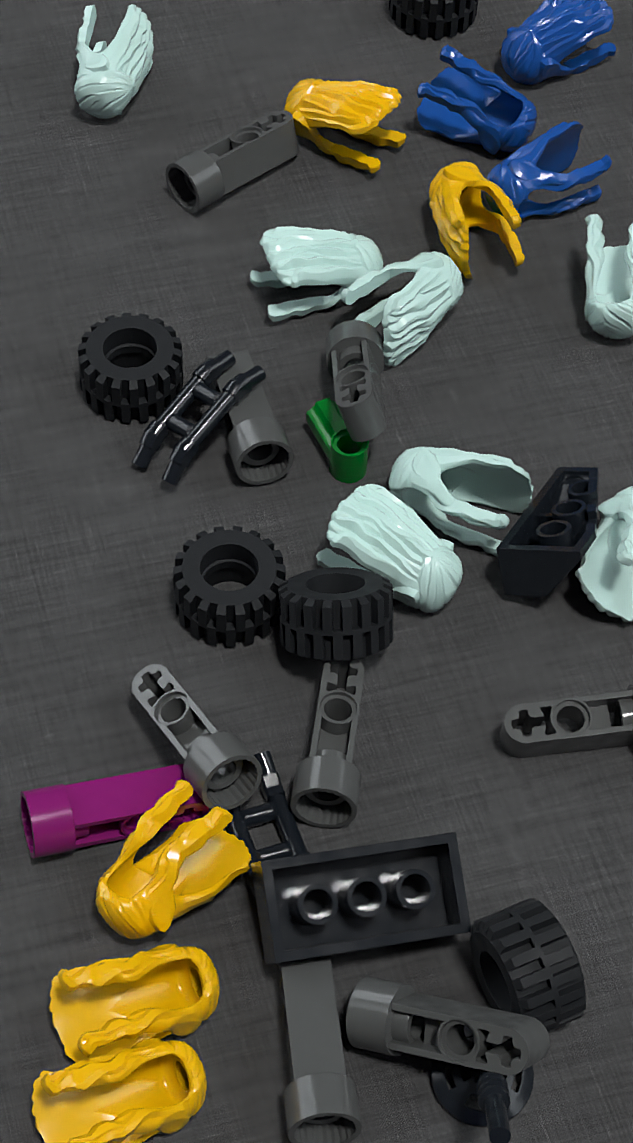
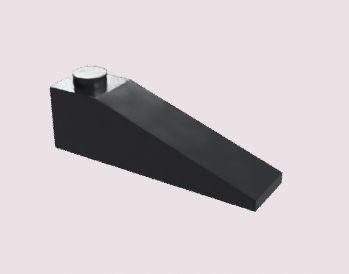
[496,467,599,599]

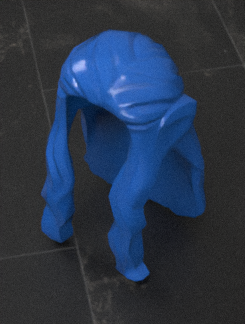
[501,0,616,85]
[417,45,537,155]
[485,121,612,219]

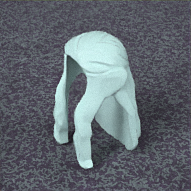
[74,4,154,119]
[584,214,633,339]
[250,226,383,322]
[341,251,464,367]
[389,446,534,557]
[316,484,463,613]
[575,486,633,622]

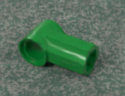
[306,397,369,484]

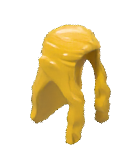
[284,78,407,174]
[429,161,525,279]
[95,780,251,939]
[49,944,220,1062]
[31,1038,207,1143]

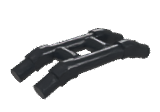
[132,350,266,486]
[227,751,310,899]

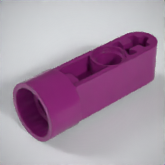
[20,764,209,859]

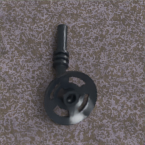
[431,1026,534,1143]

